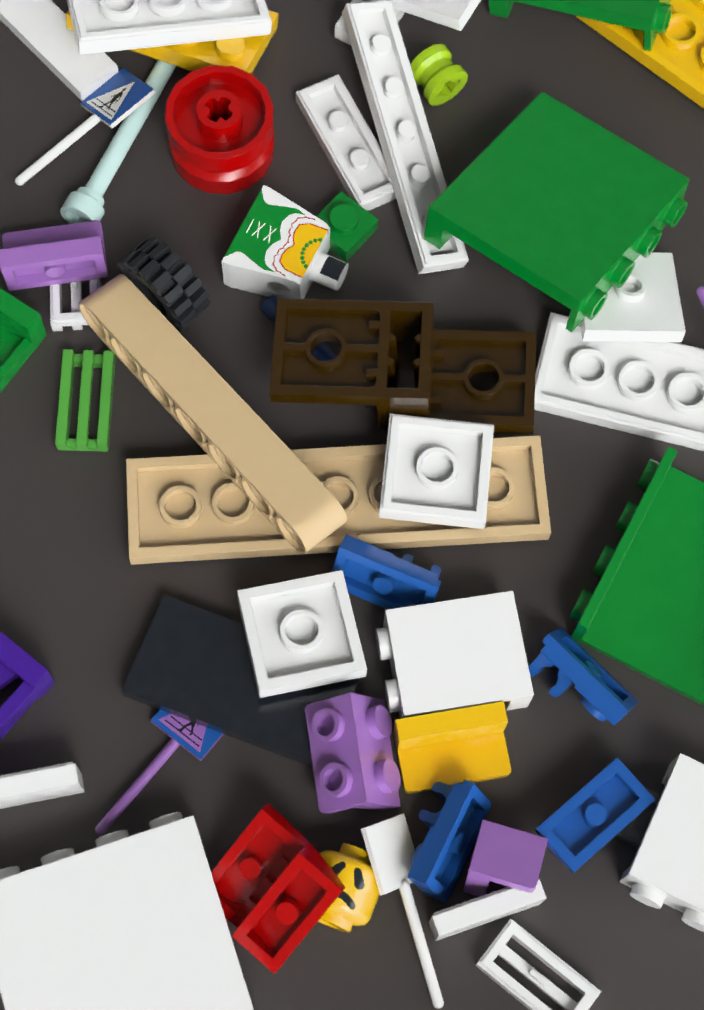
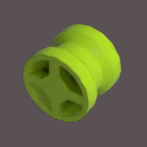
[410,44,468,106]

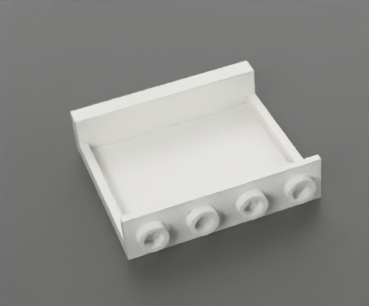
[0,812,254,1010]

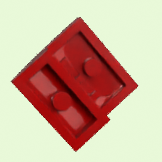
[211,803,346,974]

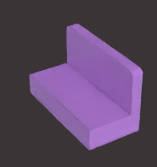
[0,221,109,291]

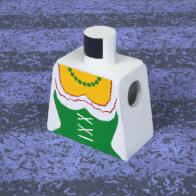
[221,185,349,299]

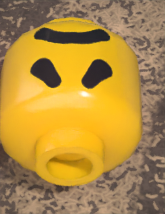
[318,843,380,933]

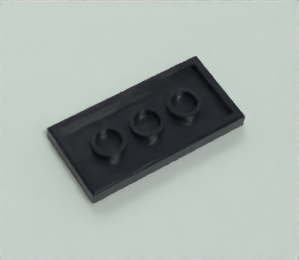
[121,595,361,768]

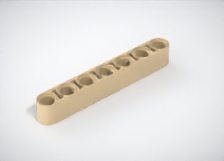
[78,274,347,554]

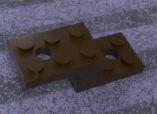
[269,298,537,434]

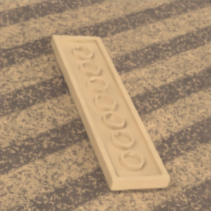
[126,435,551,565]

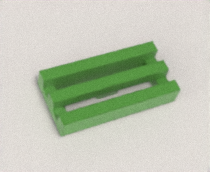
[55,349,116,452]

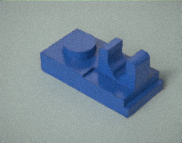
[332,535,442,609]
[528,627,639,725]
[535,757,656,874]
[407,780,493,904]

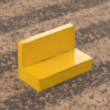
[393,701,511,794]

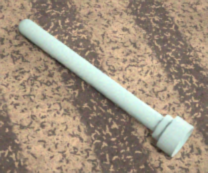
[60,60,176,224]

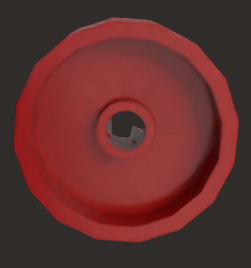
[165,65,275,194]

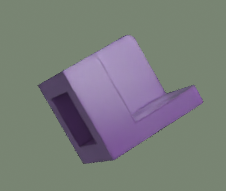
[463,820,548,897]

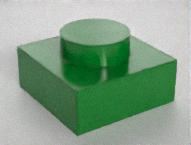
[316,191,378,261]

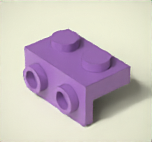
[305,692,401,814]

